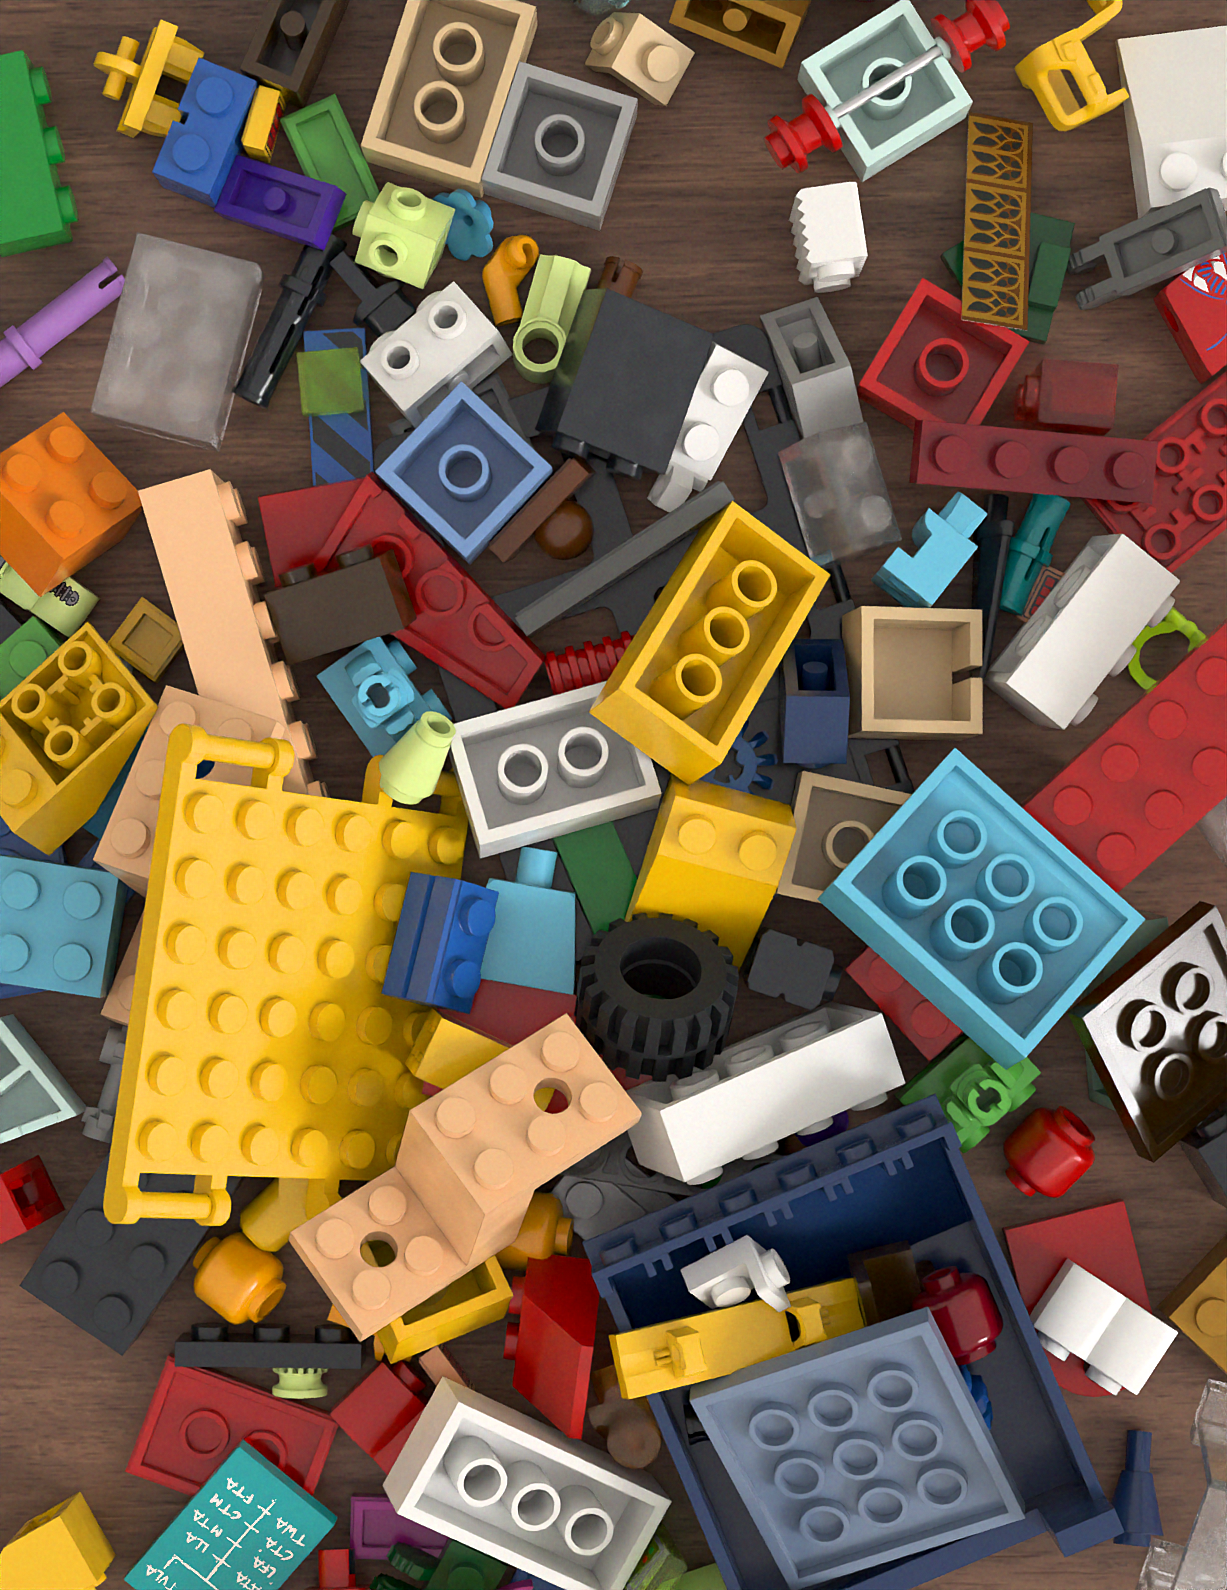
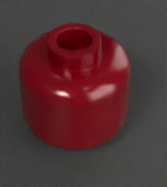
[911,1266,1004,1366]

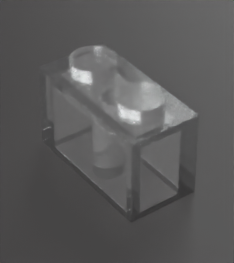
[778,422,902,567]

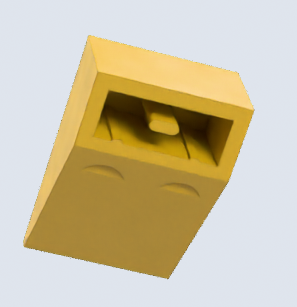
[0,622,159,856]
[0,1491,116,1590]

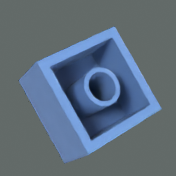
[375,381,554,565]

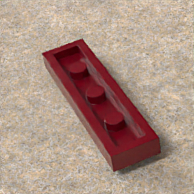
[909,420,1158,504]

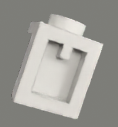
[681,1235,791,1312]

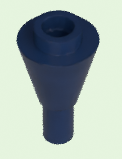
[1111,1430,1164,1547]

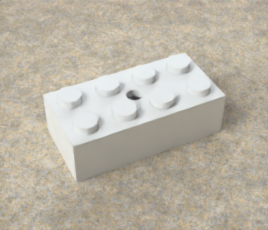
[626,1002,905,1185]
[382,1376,672,1590]

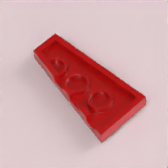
[313,471,547,709]

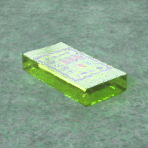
[624,1522,688,1590]

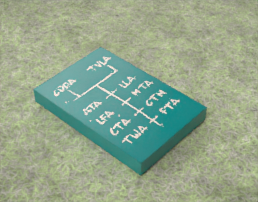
[123,1439,337,1590]

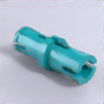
[999,493,1071,616]

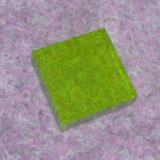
[297,347,365,417]

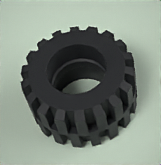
[574,913,739,1082]

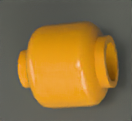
[495,1191,574,1272]
[193,1232,286,1325]

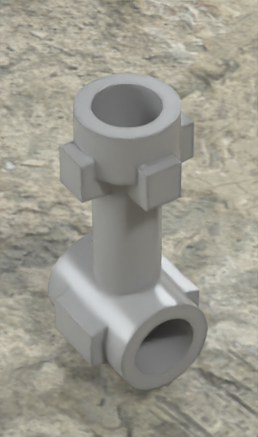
[81,1025,128,1143]

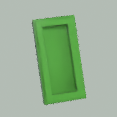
[280,94,380,234]

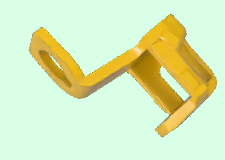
[1014,0,1129,131]

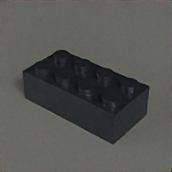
[19,1149,247,1356]

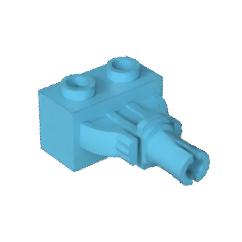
[317,636,453,757]

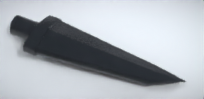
[969,494,1014,683]

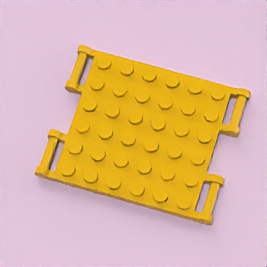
[103,723,469,1226]

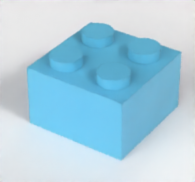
[0,855,128,998]

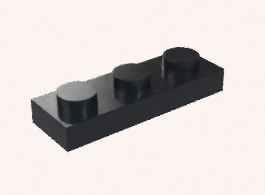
[175,1322,366,1369]

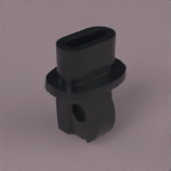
[330,251,417,338]

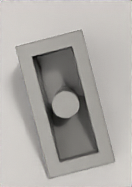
[760,297,864,442]

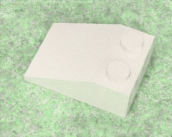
[1115,25,1227,219]

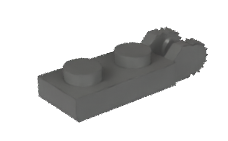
[1066,187,1227,310]

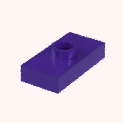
[214,155,347,251]

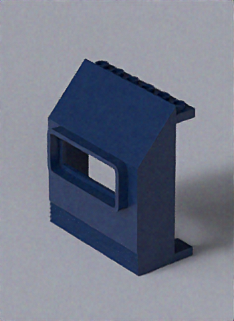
[582,1093,1125,1590]

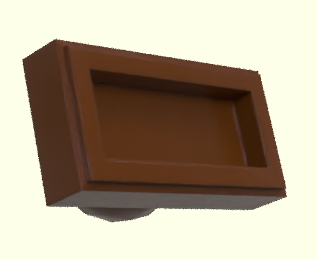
[489,457,596,563]

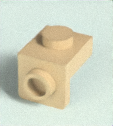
[585,12,695,106]

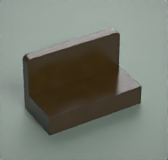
[846,1240,921,1328]

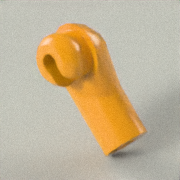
[482,234,539,326]

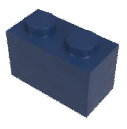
[779,639,850,768]

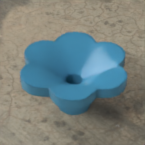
[432,189,493,261]

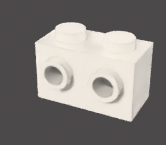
[360,281,513,429]

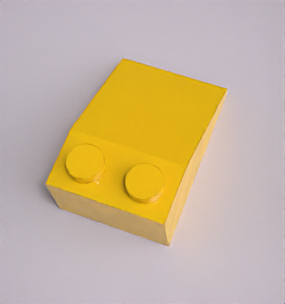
[625,773,797,972]

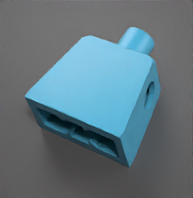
[480,846,576,995]

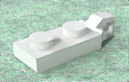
[647,341,769,513]

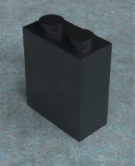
[535,288,714,481]

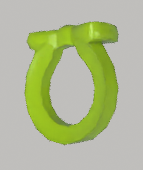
[1128,606,1206,690]

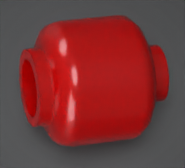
[1003,1105,1095,1198]

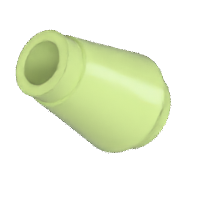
[379,711,456,804]

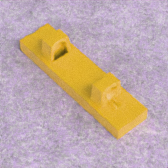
[609,1278,864,1399]

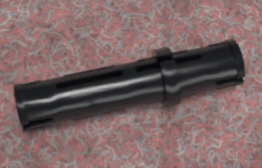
[231,234,347,409]

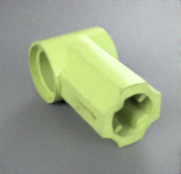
[513,254,591,384]

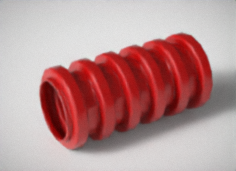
[544,627,640,695]

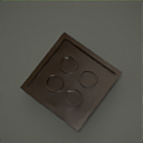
[1067,901,1227,1163]

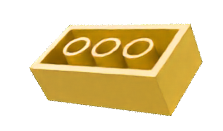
[589,501,830,785]

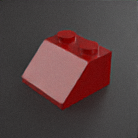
[503,1255,600,1439]

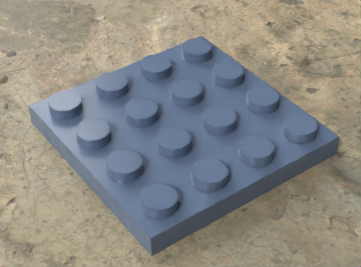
[689,1307,1026,1590]

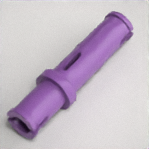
[0,257,132,388]

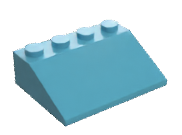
[817,748,1145,1070]

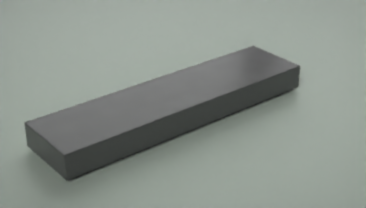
[515,481,736,638]

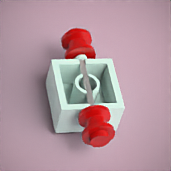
[763,0,1010,182]

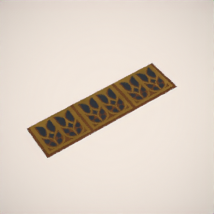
[961,112,1033,331]

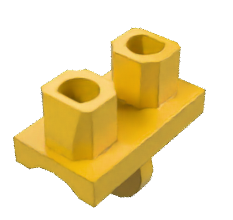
[94,20,204,138]

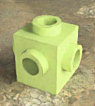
[352,182,455,289]

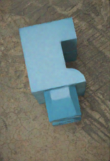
[871,491,987,608]

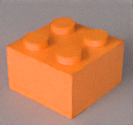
[0,412,143,597]

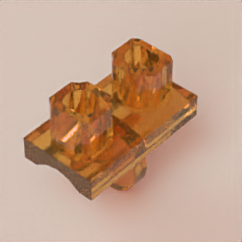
[587,1365,662,1470]

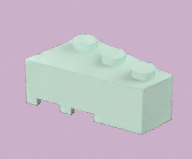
[0,1014,86,1144]

